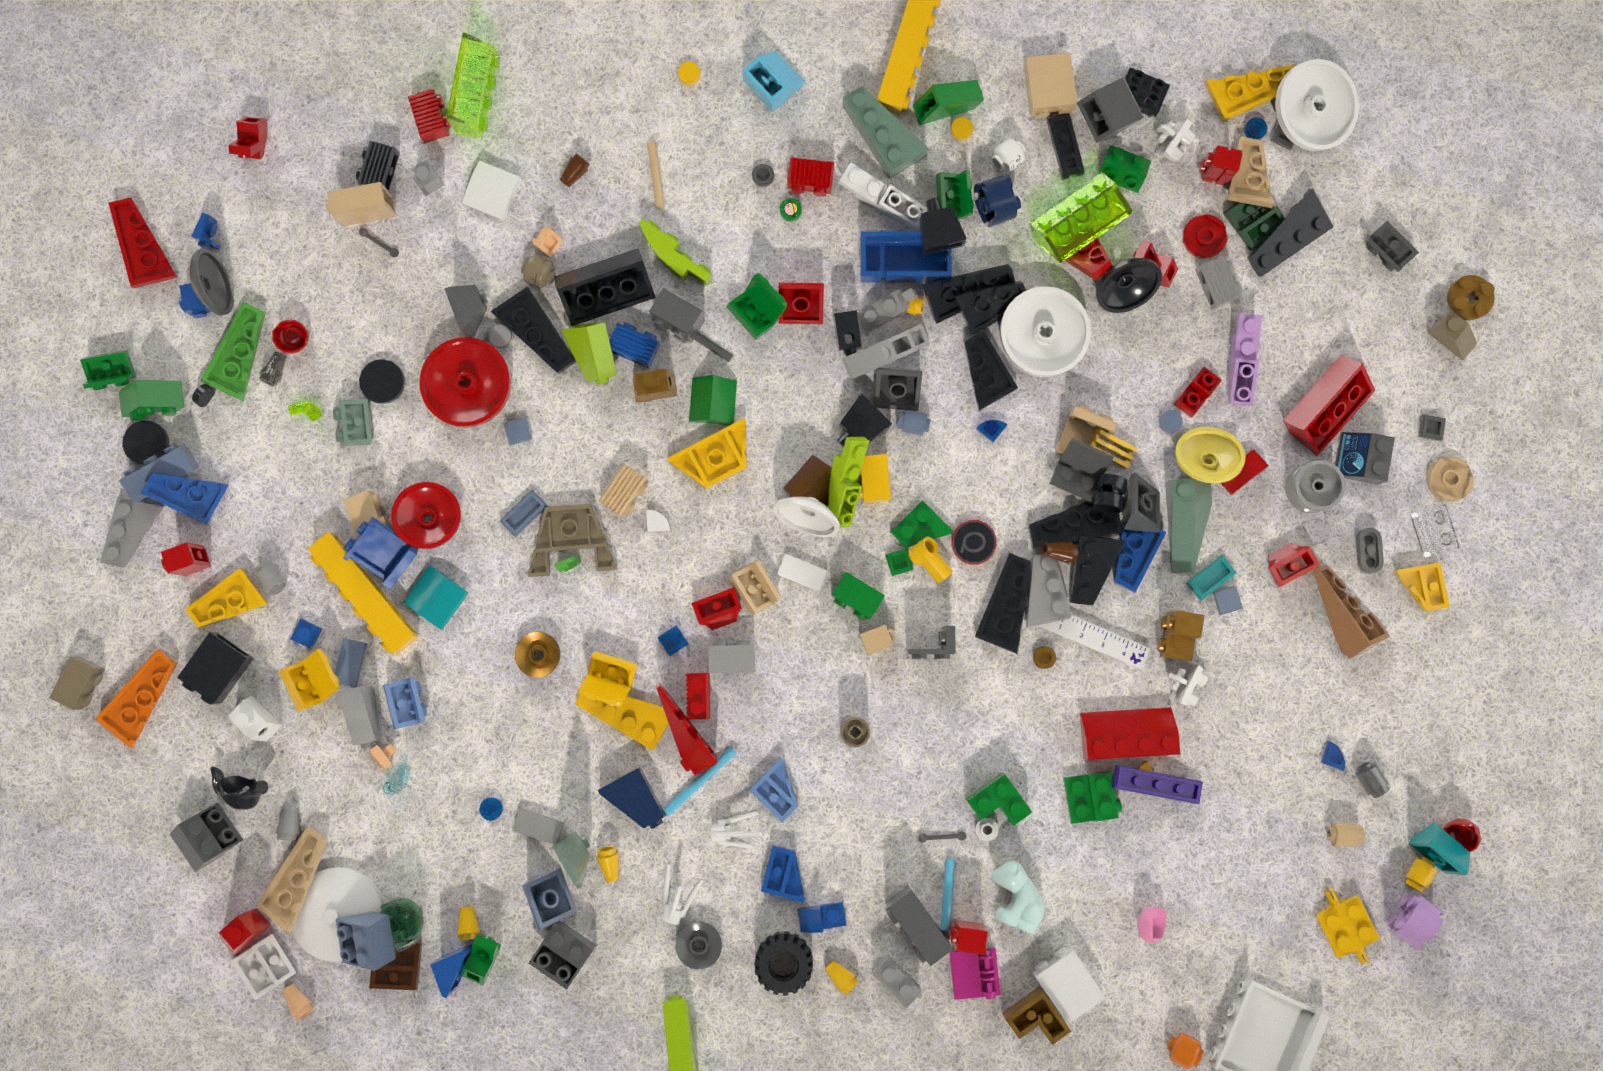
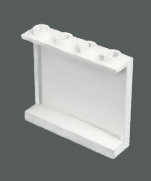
[1209,977,1330,1071]

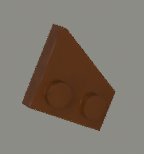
[369,944,422,990]

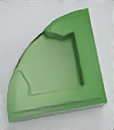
[555,556,582,573]

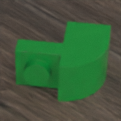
[462,935,501,985]

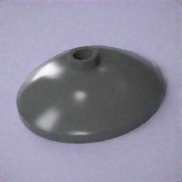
[189,248,234,316]

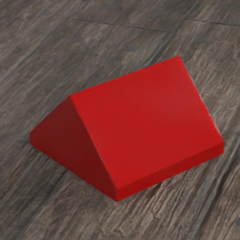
[779,282,824,324]

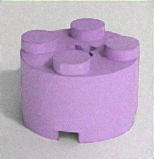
[1387,894,1445,950]

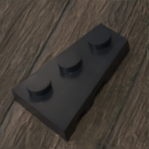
[953,281,1026,335]
[964,331,1018,412]

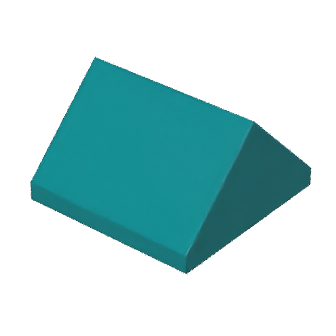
[1408,822,1470,876]

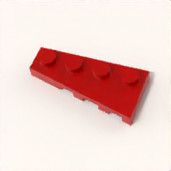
[108,197,177,288]

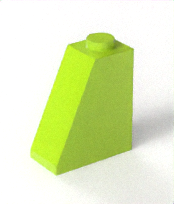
[561,322,617,384]

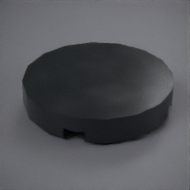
[359,359,405,404]
[122,420,169,465]

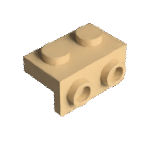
[728,560,781,616]

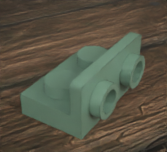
[333,399,372,448]

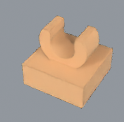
[532,226,563,258]
[369,744,397,772]

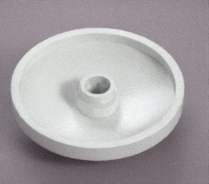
[1275,59,1359,151]
[1000,286,1091,377]
[292,867,384,962]

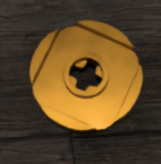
[1447,275,1495,320]

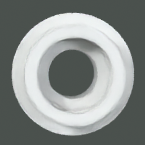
[975,818,999,841]

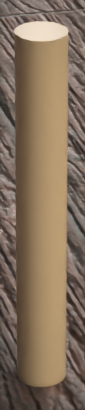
[647,142,664,209]

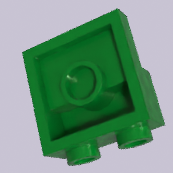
[1063,771,1122,824]

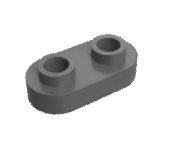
[1356,528,1384,574]

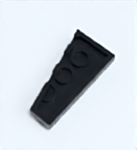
[490,287,576,374]
[1028,498,1123,549]
[975,553,1031,655]

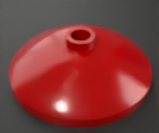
[391,482,461,549]

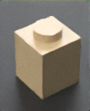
[859,624,896,656]

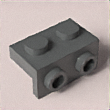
[1366,221,1419,272]

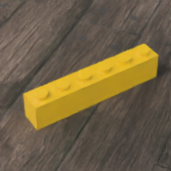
[877,0,941,115]
[308,531,420,654]

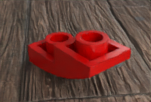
[1174,366,1222,418]
[1221,449,1269,495]

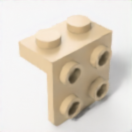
[1055,406,1118,455]

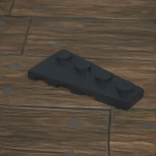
[1247,189,1334,277]
[922,264,1015,324]

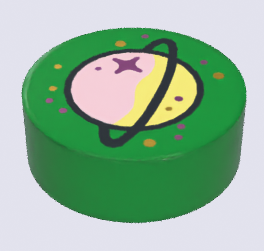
[780,198,802,222]

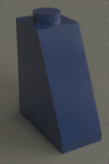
[597,767,666,829]

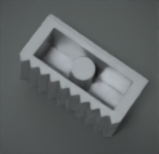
[1195,256,1242,310]
[872,954,921,1008]

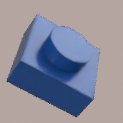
[291,619,323,649]

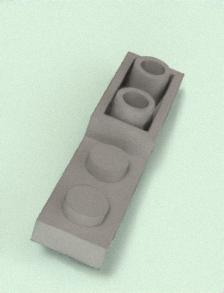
[842,324,930,379]

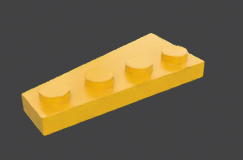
[1204,64,1297,122]
[575,695,669,751]

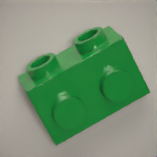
[1097,145,1151,193]
[935,170,974,220]
[80,350,135,390]

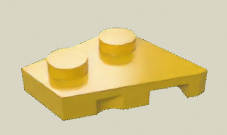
[1394,562,1450,611]

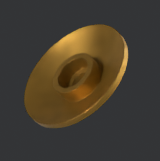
[515,632,561,678]

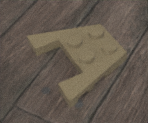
[528,504,617,577]

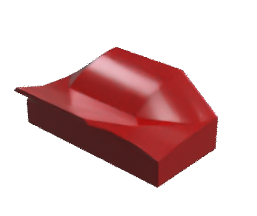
[1268,543,1321,587]
[691,587,742,631]

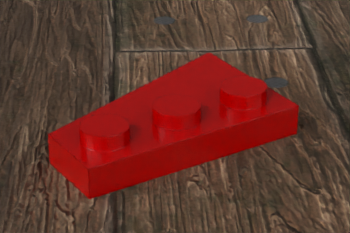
[1055,224,1113,280]

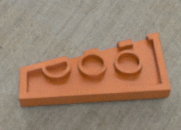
[95,649,178,748]

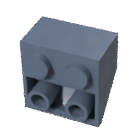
[335,912,396,971]

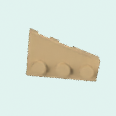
[1227,137,1274,208]

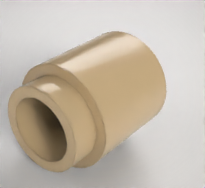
[1327,823,1365,847]

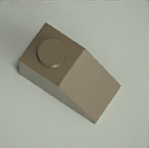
[1427,310,1477,361]

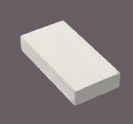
[777,554,827,592]

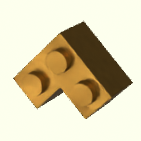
[1157,610,1205,662]
[1002,986,1071,1045]

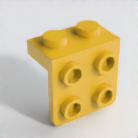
[279,649,340,713]
[578,651,638,707]

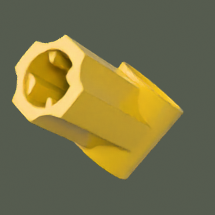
[908,537,953,583]

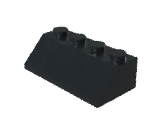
[554,248,656,326]

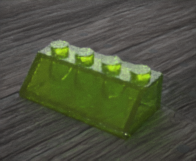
[446,33,500,138]
[1029,172,1133,263]

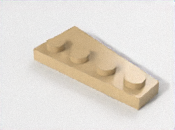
[256,826,328,932]

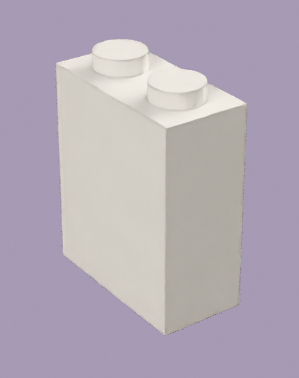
[1033,947,1106,1025]

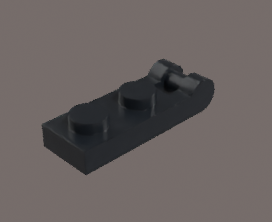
[1047,114,1084,180]

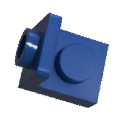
[191,212,221,250]

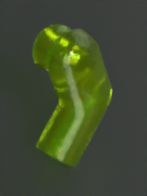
[288,400,322,421]

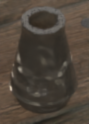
[259,352,287,387]

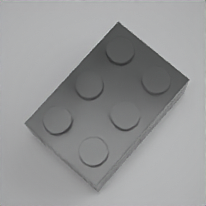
[885,885,953,967]

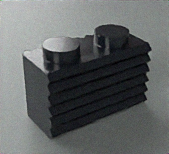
[356,141,400,191]

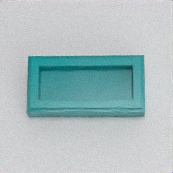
[1186,555,1237,601]

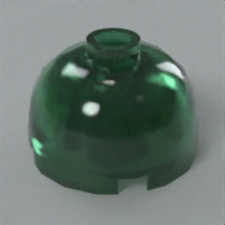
[380,897,424,947]

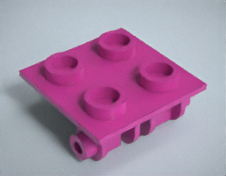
[949,948,1001,1000]

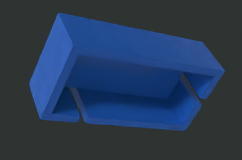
[860,231,952,283]

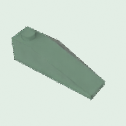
[1165,479,1212,573]
[552,831,590,889]

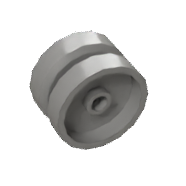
[1285,460,1346,514]

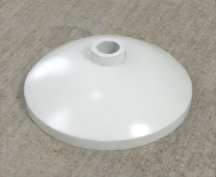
[773,496,840,537]

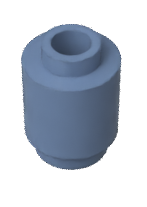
[897,410,931,436]

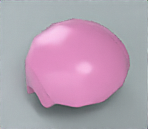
[1137,907,1166,944]

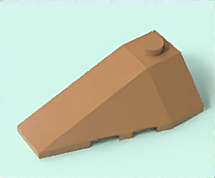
[1313,565,1390,659]

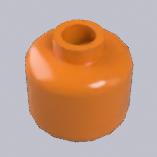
[1167,1033,1204,1069]

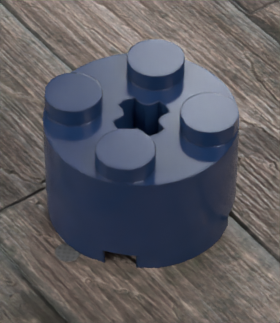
[973,175,1021,227]

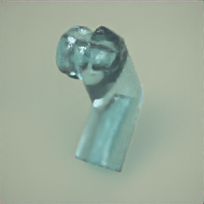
[382,765,409,795]

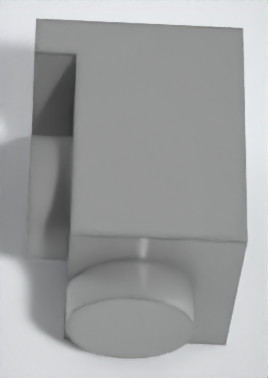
[412,159,444,197]

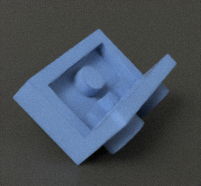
[383,676,427,730]

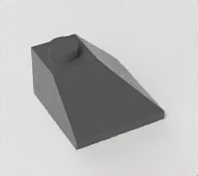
[444,284,488,338]

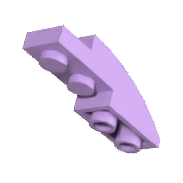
[1228,313,1263,406]

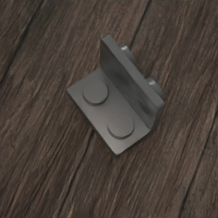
[1049,438,1114,502]
[906,626,956,659]

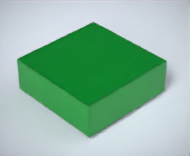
[885,548,914,576]

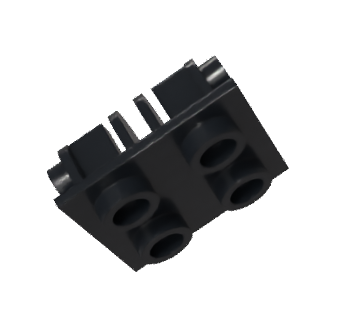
[1125,67,1170,118]

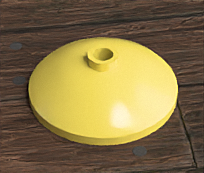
[1175,427,1246,483]

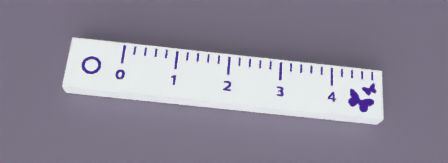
[1023,597,1150,670]

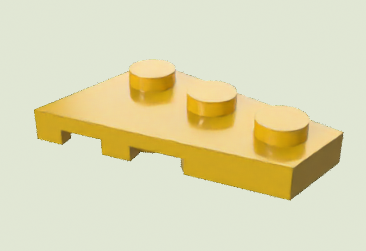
[185,568,269,628]

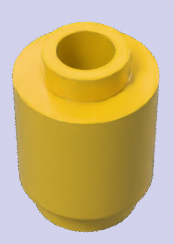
[1405,857,1438,893]

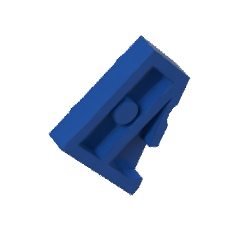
[761,845,805,903]

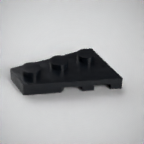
[1069,535,1125,605]

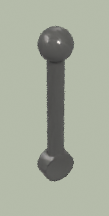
[359,228,399,257]
[918,831,966,843]

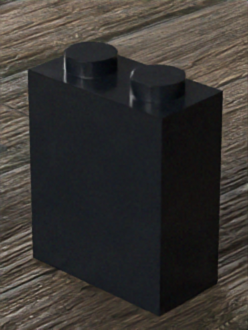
[177,632,254,705]

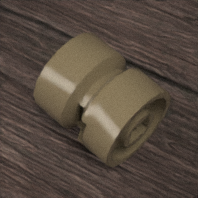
[840,716,870,748]

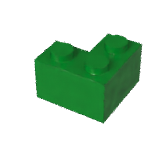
[118,380,185,421]
[965,773,1032,826]

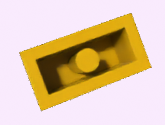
[859,454,891,504]

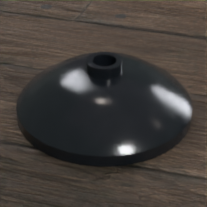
[1096,258,1162,313]

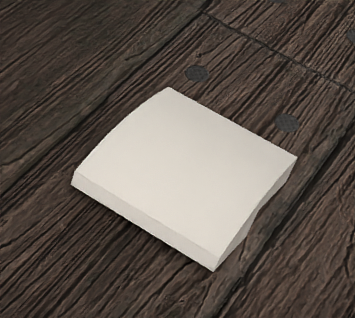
[462,161,521,220]
[231,934,297,1000]

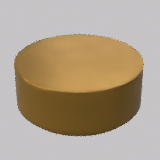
[1033,646,1056,669]

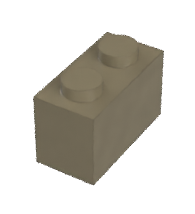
[49,656,104,710]

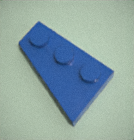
[141,472,229,525]
[1114,520,1167,593]

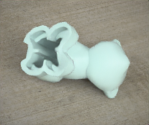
[991,860,1045,934]

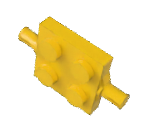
[1315,888,1380,965]

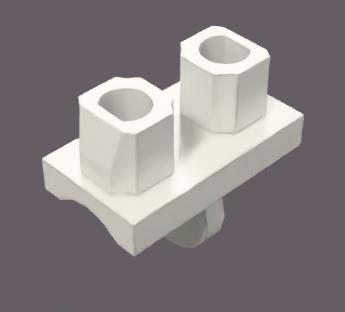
[1155,119,1196,162]
[1168,662,1208,706]

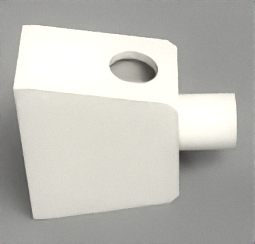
[228,696,282,742]

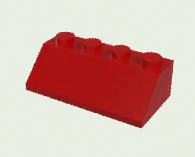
[1283,355,1376,456]
[1080,707,1181,760]

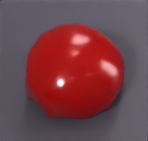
[272,320,309,354]
[1443,818,1482,852]

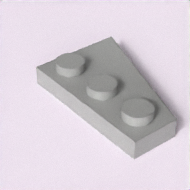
[100,497,164,568]
[1026,554,1071,627]

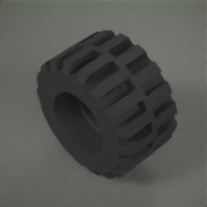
[754,931,813,996]

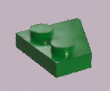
[890,500,953,548]

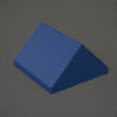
[430,944,473,998]

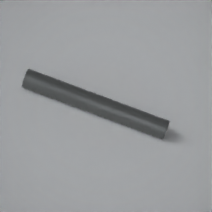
[694,332,733,362]

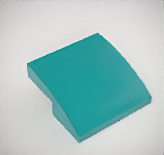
[403,565,469,630]

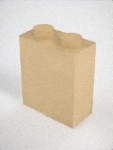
[1023,52,1077,118]
[325,182,396,226]

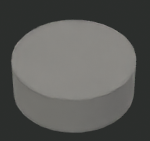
[489,325,512,348]

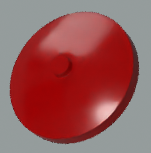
[419,337,511,428]

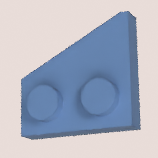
[750,758,798,822]

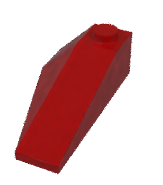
[656,683,718,775]

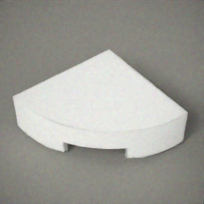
[646,510,671,533]

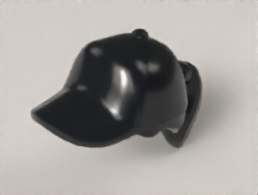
[210,766,268,810]

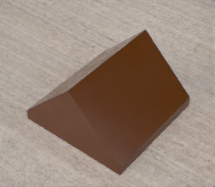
[783,455,832,506]

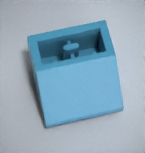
[742,51,805,112]

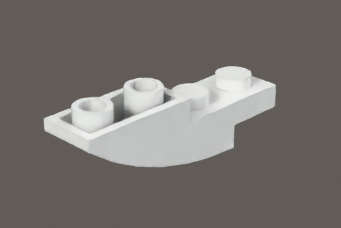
[838,162,927,228]

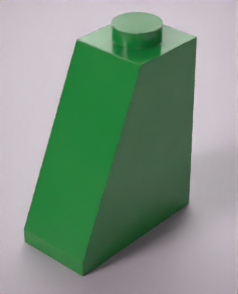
[913,80,984,126]

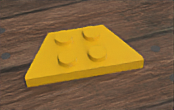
[667,418,747,489]

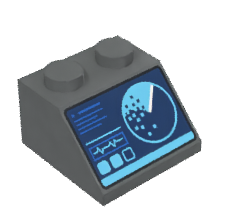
[1335,432,1395,485]

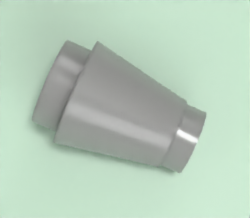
[275,807,299,841]

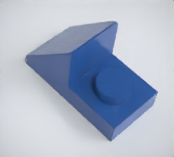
[797,901,847,933]

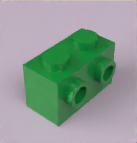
[831,572,885,621]

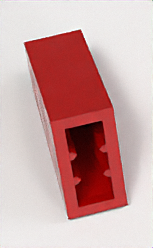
[219,908,271,957]

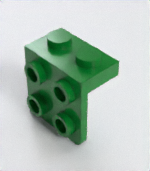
[726,273,787,340]

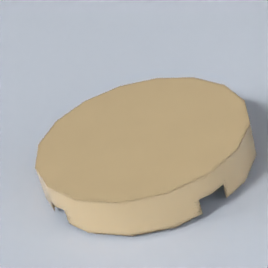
[1426,456,1474,502]

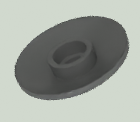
[676,922,722,969]

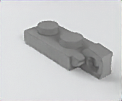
[857,288,919,332]

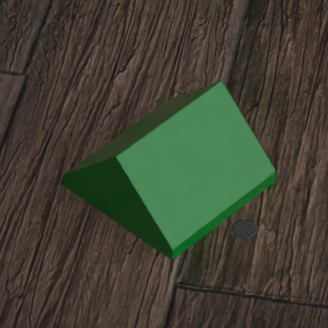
[689,375,737,425]

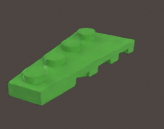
[201,302,266,402]

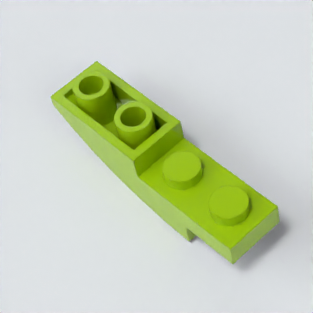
[639,219,712,287]
[829,437,869,527]

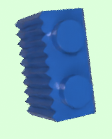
[609,323,660,369]

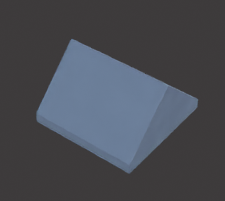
[522,869,577,930]

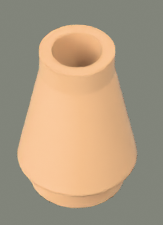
[282,983,314,1021]

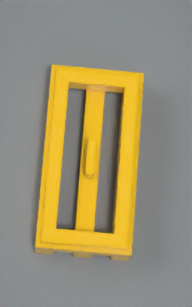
[1090,429,1137,469]

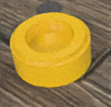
[678,61,701,85]
[951,117,973,141]

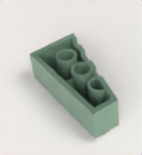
[843,86,928,179]

